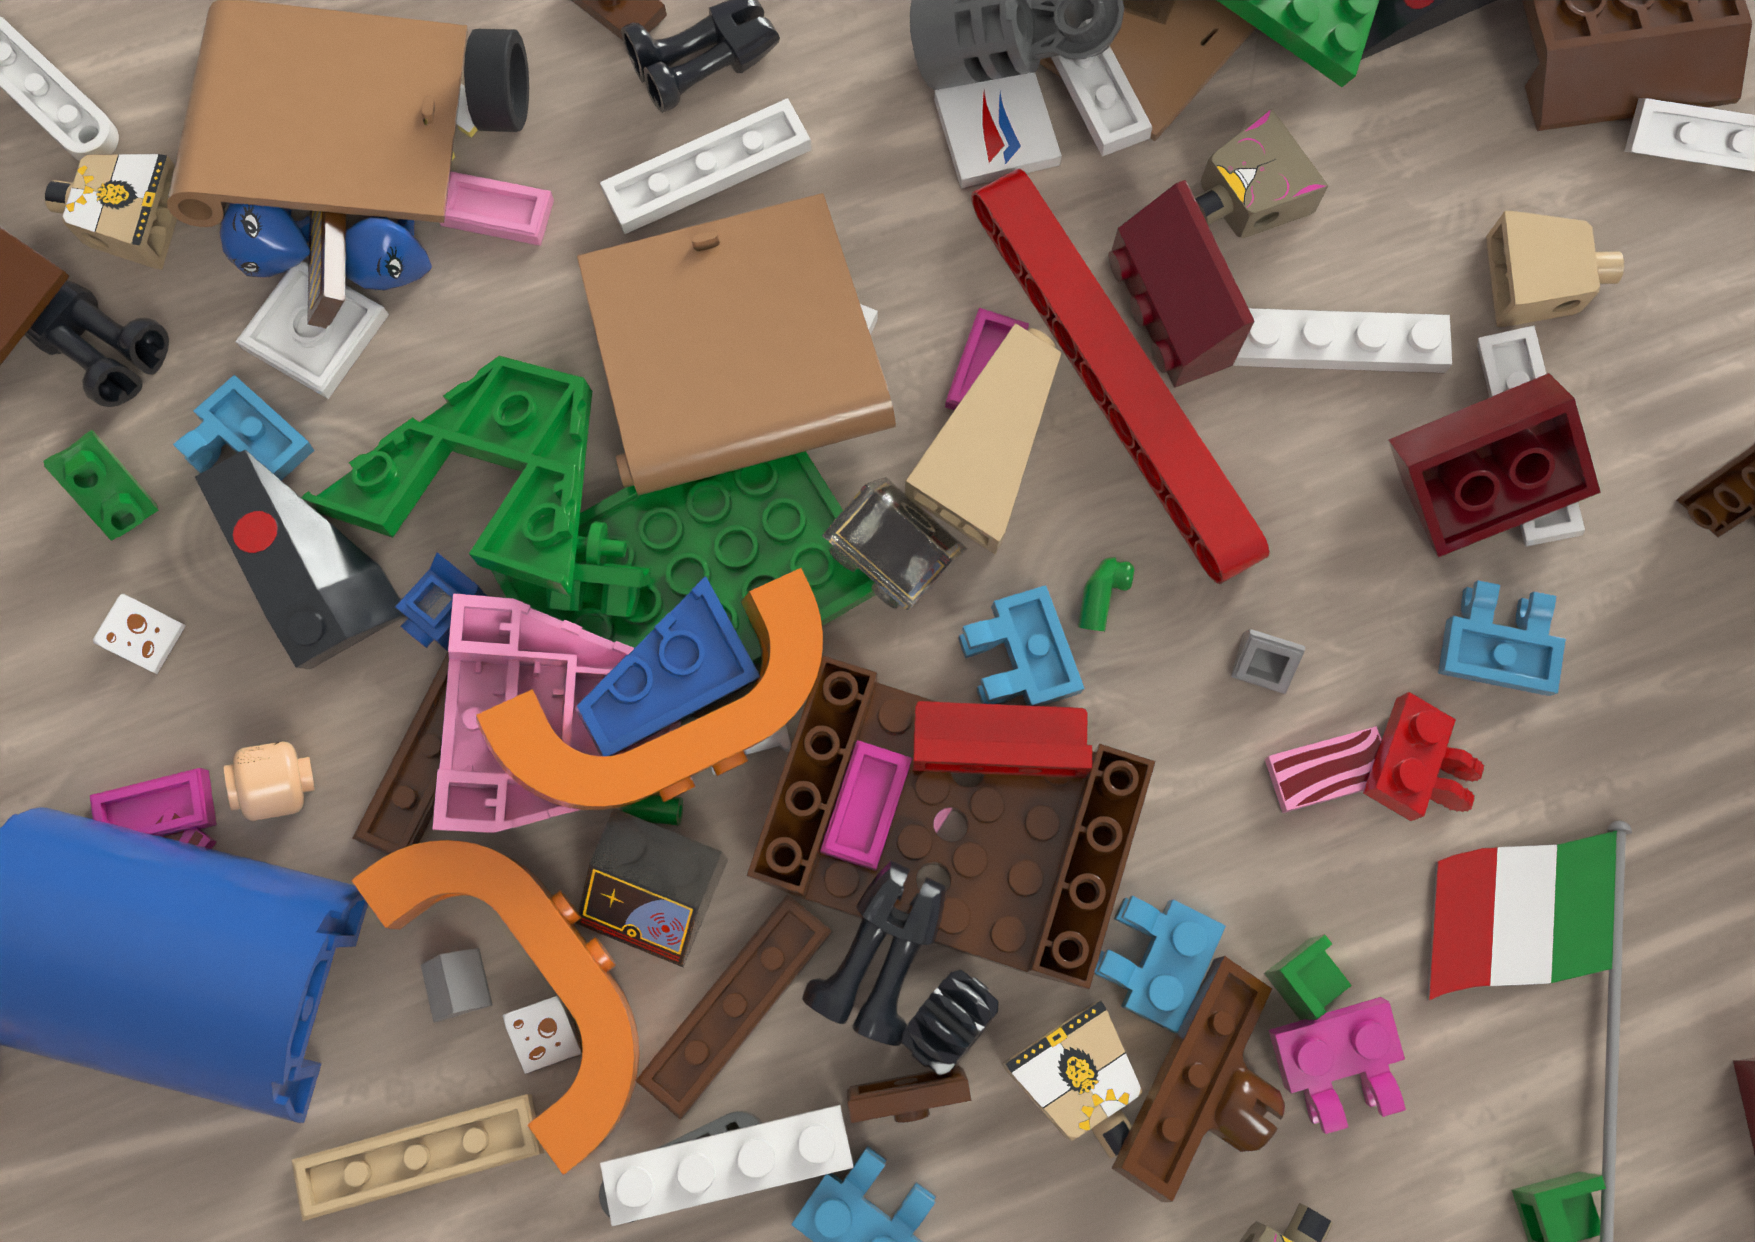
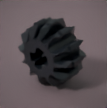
[902,969,999,1075]

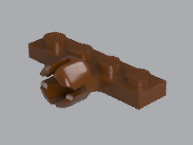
[1112,956,1285,1202]

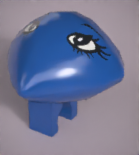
[220,203,311,277]
[345,216,432,291]

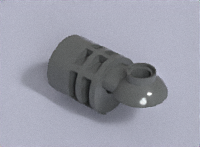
[910,0,1124,90]

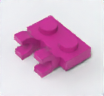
[1269,997,1406,1134]

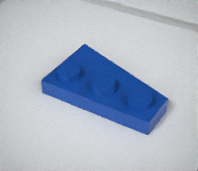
[576,576,760,756]

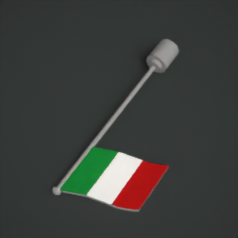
[1427,820,1632,1242]

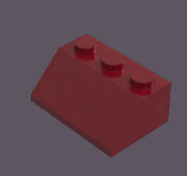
[1108,180,1255,388]
[1388,373,1601,557]

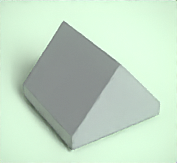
[1232,629,1305,694]
[421,948,493,1023]

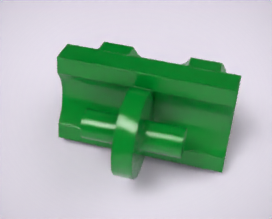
[43,430,159,541]
[546,521,651,617]

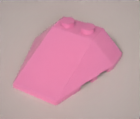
[432,594,681,833]

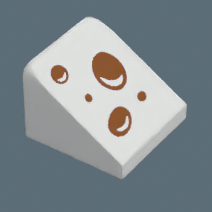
[93,594,185,674]
[503,996,582,1074]

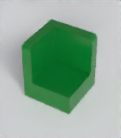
[1264,934,1352,1021]
[1511,1171,1606,1242]

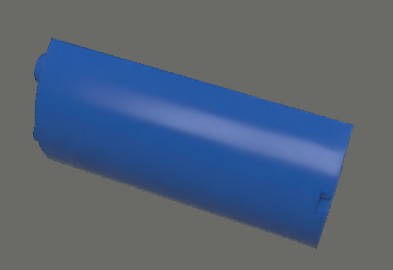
[0,807,368,1123]

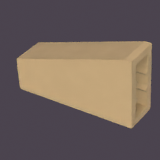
[905,323,1061,554]

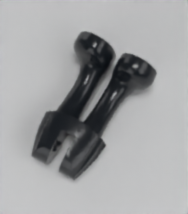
[621,0,780,113]
[25,280,169,407]
[802,860,946,1046]

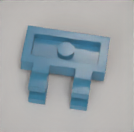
[173,375,315,480]
[1438,580,1566,696]
[958,585,1085,706]
[1094,896,1226,1033]
[791,1145,936,1242]

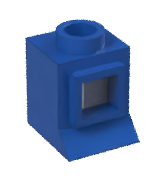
[395,552,487,651]

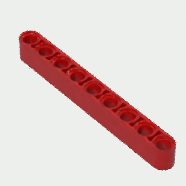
[971,168,1270,584]

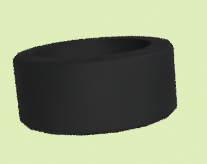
[464,28,530,132]

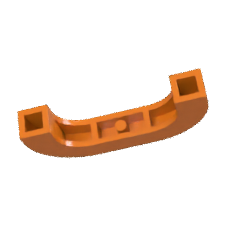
[476,568,823,810]
[351,840,640,1175]

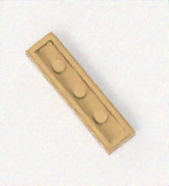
[292,1094,544,1221]

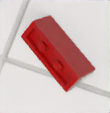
[913,701,1092,778]

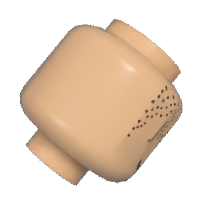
[224,741,315,821]

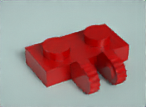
[1363,692,1485,821]

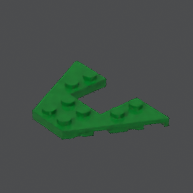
[301,356,593,596]

